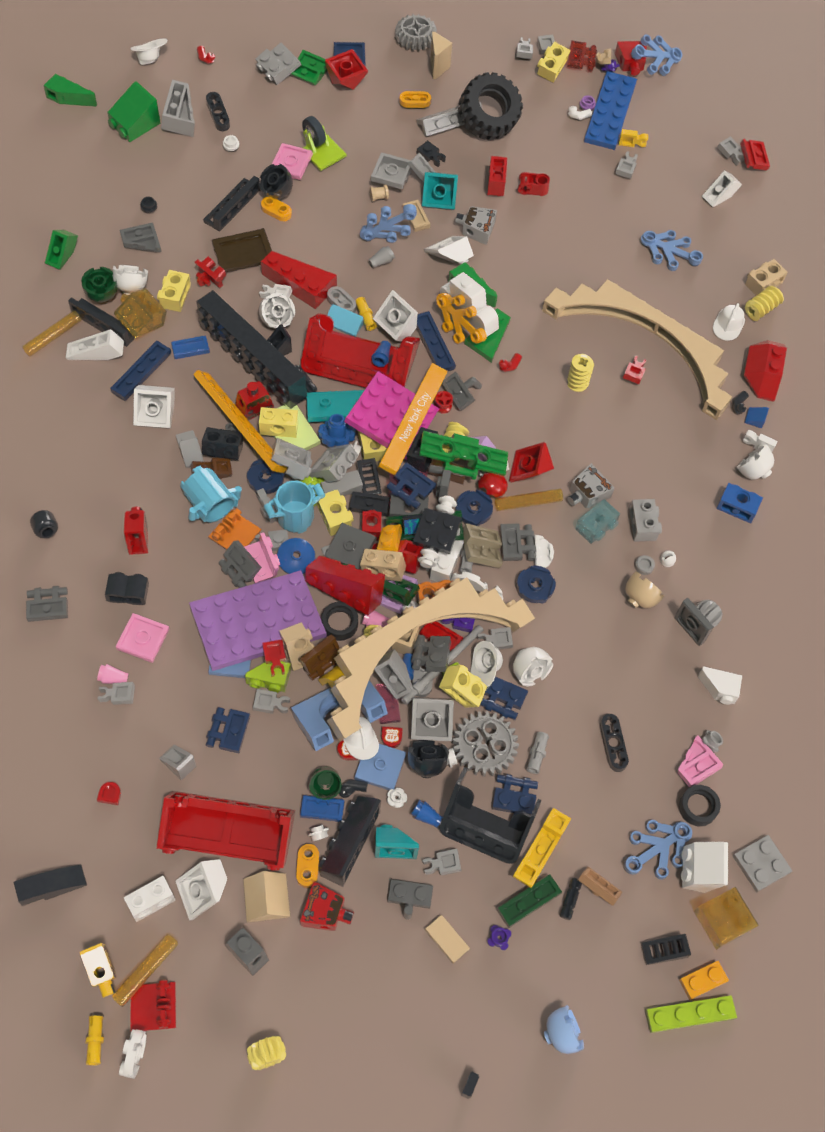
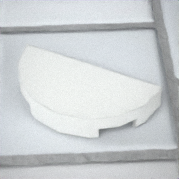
[534,535,554,568]
[450,572,488,592]

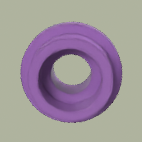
[580,95,596,110]

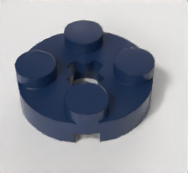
[247,459,285,494]
[456,490,493,526]
[517,565,556,604]

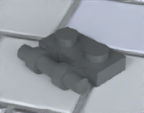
[500,524,536,561]
[218,540,262,588]
[26,586,68,622]
[411,635,451,672]

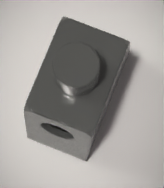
[225,927,269,976]

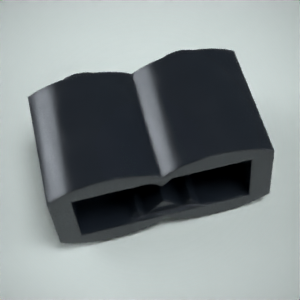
[105,572,149,605]

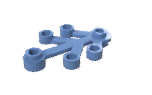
[631,34,682,76]
[360,204,417,243]
[641,230,703,271]
[624,820,692,880]

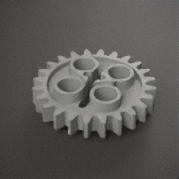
[452,711,519,777]

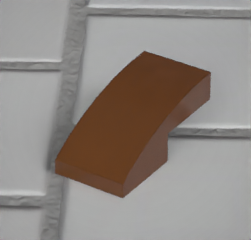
[190,458,232,479]

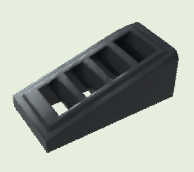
[356,458,382,495]
[641,934,691,965]

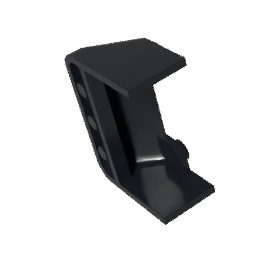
[440,767,542,864]

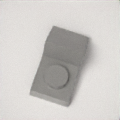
[176,430,204,469]

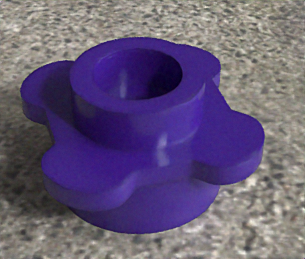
[601,59,620,72]
[487,925,511,950]

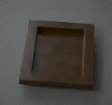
[212,228,272,272]

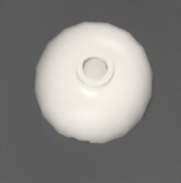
[112,265,148,295]
[259,293,295,329]
[737,445,775,480]
[513,647,553,687]

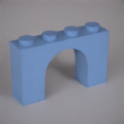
[291,681,388,751]

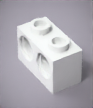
[124,876,175,922]

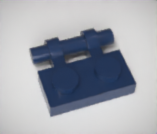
[386,462,436,510]
[480,676,528,720]
[206,707,250,754]
[492,774,538,815]

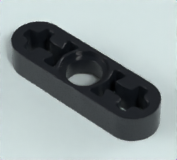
[206,92,230,131]
[600,714,629,772]

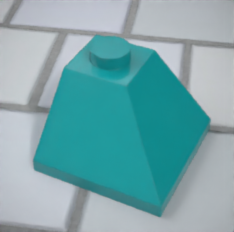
[422,172,458,209]
[375,825,419,859]

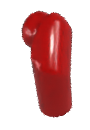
[197,46,215,64]

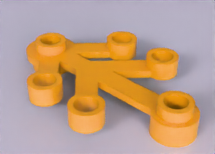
[436,293,487,344]

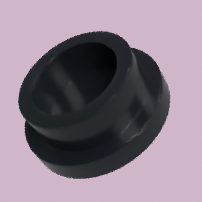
[140,196,157,213]

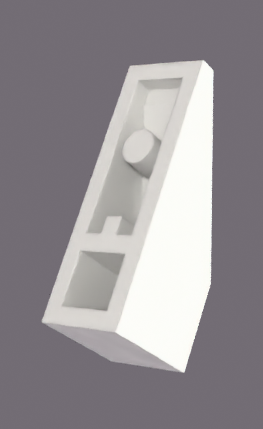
[66,329,124,360]
[430,540,464,582]

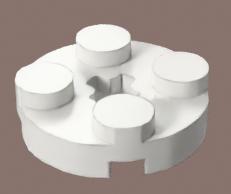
[119,1029,147,1079]

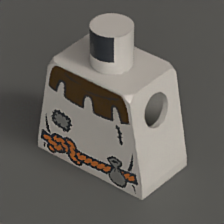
[455,207,497,245]
[567,463,614,508]

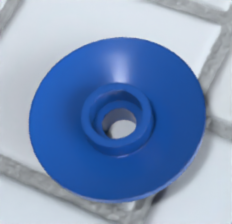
[277,538,315,574]

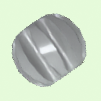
[696,599,723,627]

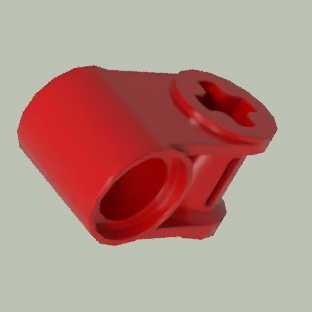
[518,172,550,196]

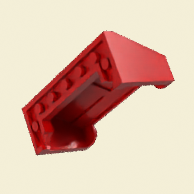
[156,791,296,871]

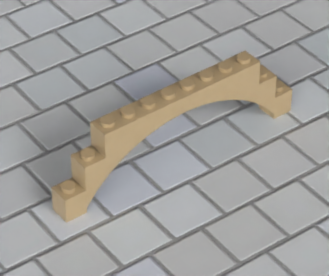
[542,279,732,420]
[327,578,535,742]

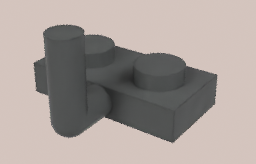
[442,371,482,411]
[429,465,452,504]
[388,879,433,920]

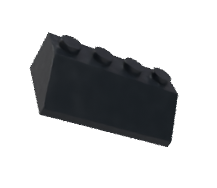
[318,796,381,887]

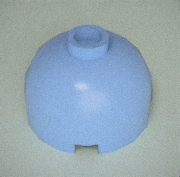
[544,1005,584,1054]

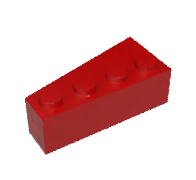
[261,251,337,309]
[305,556,385,615]

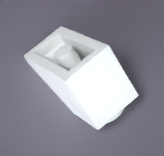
[702,170,742,207]
[698,666,742,705]

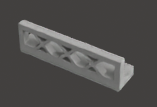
[416,102,482,136]

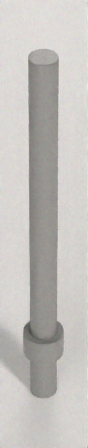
[401,625,483,705]

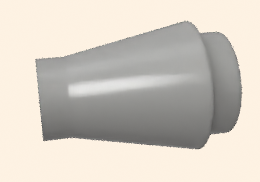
[368,246,395,268]

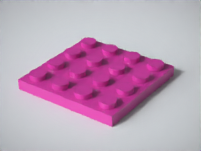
[344,371,439,460]

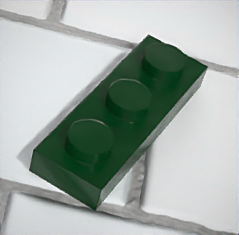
[497,874,562,928]

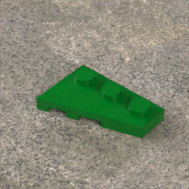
[464,308,511,363]

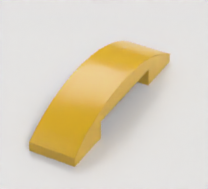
[513,808,571,888]

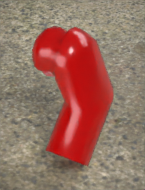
[499,353,522,372]

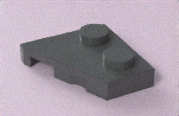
[120,223,162,252]

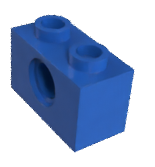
[717,483,763,524]

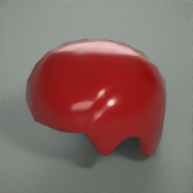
[478,472,508,497]

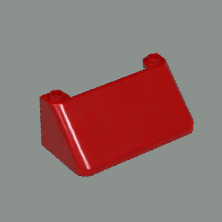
[301,313,420,388]

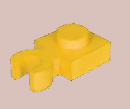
[619,129,648,147]

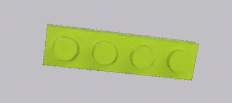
[645,995,737,1033]

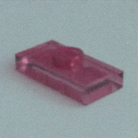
[376,684,401,724]

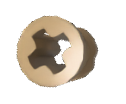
[370,184,389,202]

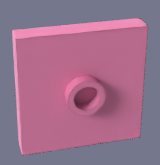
[272,143,313,180]
[115,613,169,663]

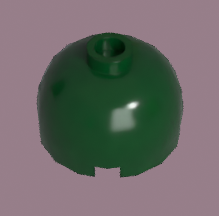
[81,267,117,303]

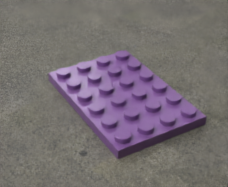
[189,571,326,671]

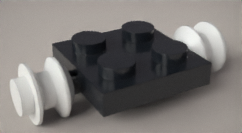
[413,496,462,568]

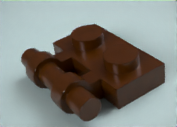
[300,635,340,681]

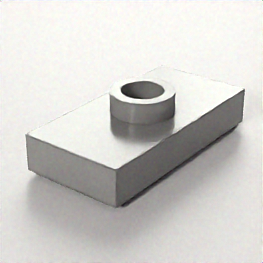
[408,153,435,183]

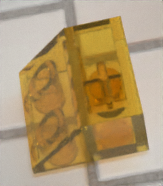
[114,288,167,338]
[694,887,759,950]

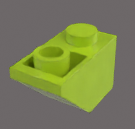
[245,661,291,693]

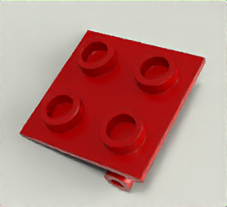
[130,980,176,1032]

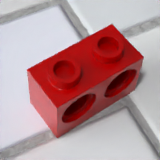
[487,156,507,196]

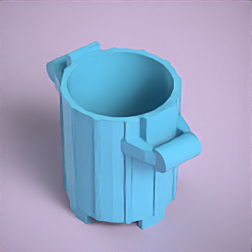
[180,466,242,523]
[264,480,325,534]

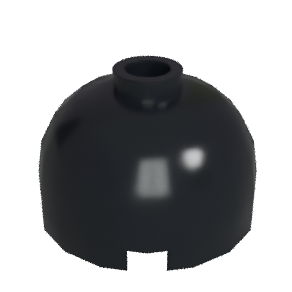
[259,163,293,199]
[408,740,449,778]

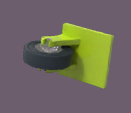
[302,116,347,171]

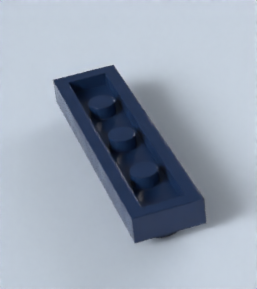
[416,311,456,371]
[110,340,171,401]

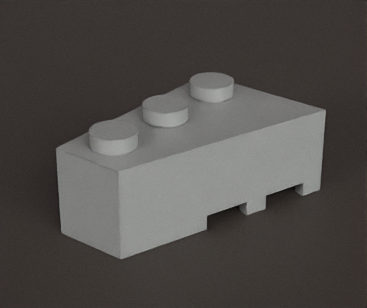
[161,80,195,137]

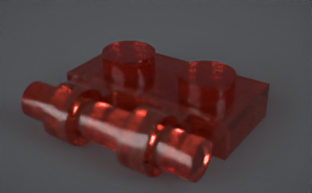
[567,40,597,72]

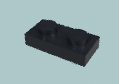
[349,491,390,517]

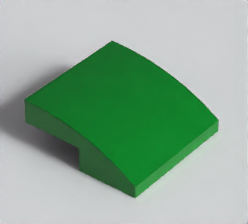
[290,50,327,85]

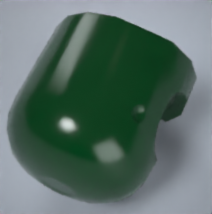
[309,766,342,800]

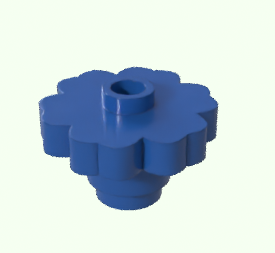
[318,414,356,447]

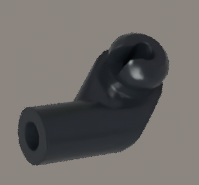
[732,391,749,414]
[339,779,368,798]

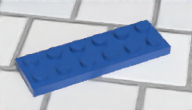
[584,71,637,150]

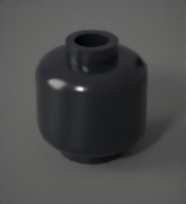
[30,510,58,538]

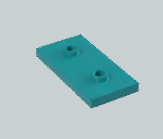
[307,390,365,422]

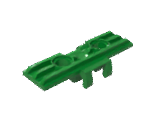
[419,431,508,480]

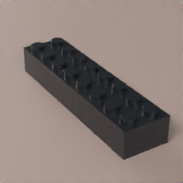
[196,290,307,409]

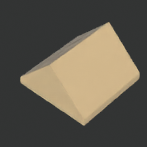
[430,32,452,79]
[243,871,290,923]

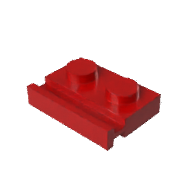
[740,139,770,171]

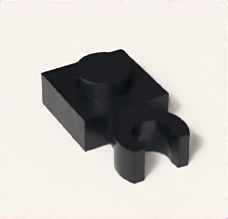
[416,140,446,167]

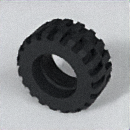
[458,72,523,140]

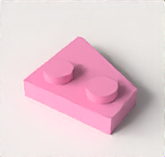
[677,736,723,788]

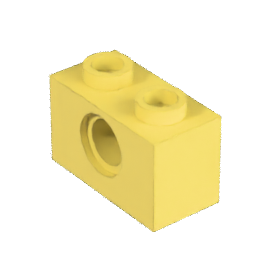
[259,407,298,438]
[316,489,354,536]

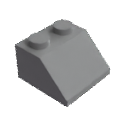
[411,697,454,741]

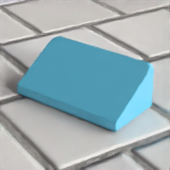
[328,304,363,337]

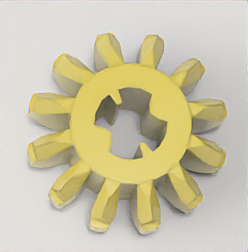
[247,1036,286,1070]

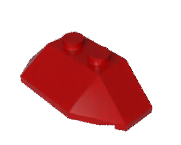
[744,340,787,402]

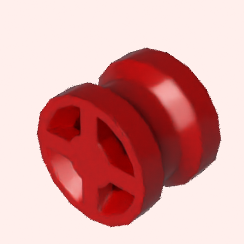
[434,391,453,414]

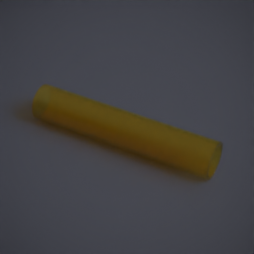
[22,310,81,356]
[495,488,563,511]
[112,934,178,1007]

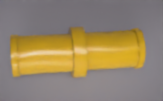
[355,297,377,331]
[85,1015,104,1065]

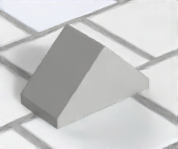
[159,745,196,780]

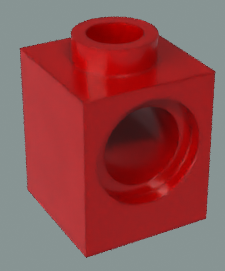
[362,510,382,541]

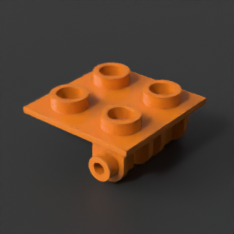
[208,508,262,549]

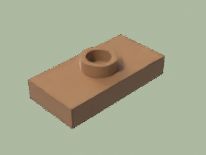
[578,867,622,906]

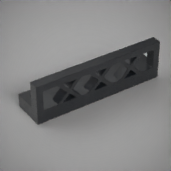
[203,176,260,232]
[68,297,138,347]

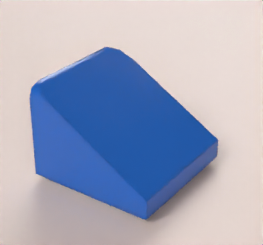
[745,407,769,428]

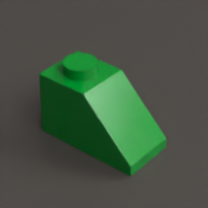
[45,229,78,269]

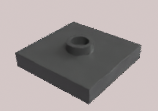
[325,523,377,570]
[675,598,714,646]

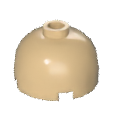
[625,572,664,608]

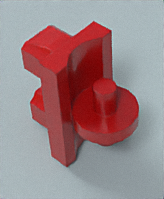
[194,256,227,288]

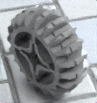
[395,14,437,51]

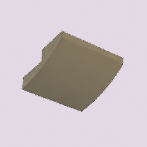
[464,523,503,568]

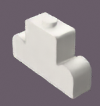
[440,272,499,336]

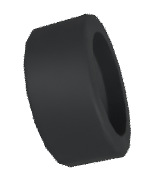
[321,602,358,641]
[679,785,721,827]

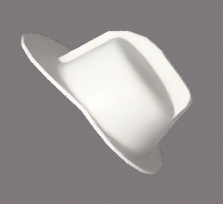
[131,39,168,65]
[713,303,745,341]
[471,641,503,687]
[343,717,379,760]

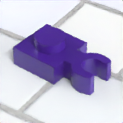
[440,618,475,633]

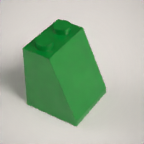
[107,81,161,142]

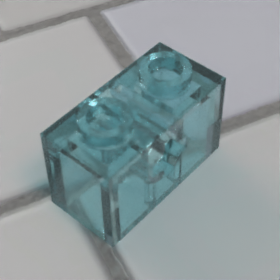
[575,499,620,544]

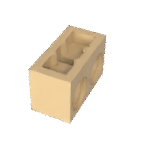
[745,259,788,295]
[360,549,406,581]
[279,622,314,671]

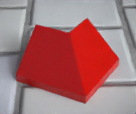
[325,49,368,90]
[509,442,554,483]

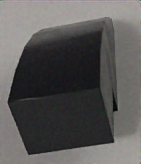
[13,865,87,906]

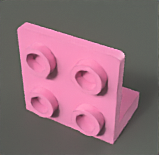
[245,532,280,583]

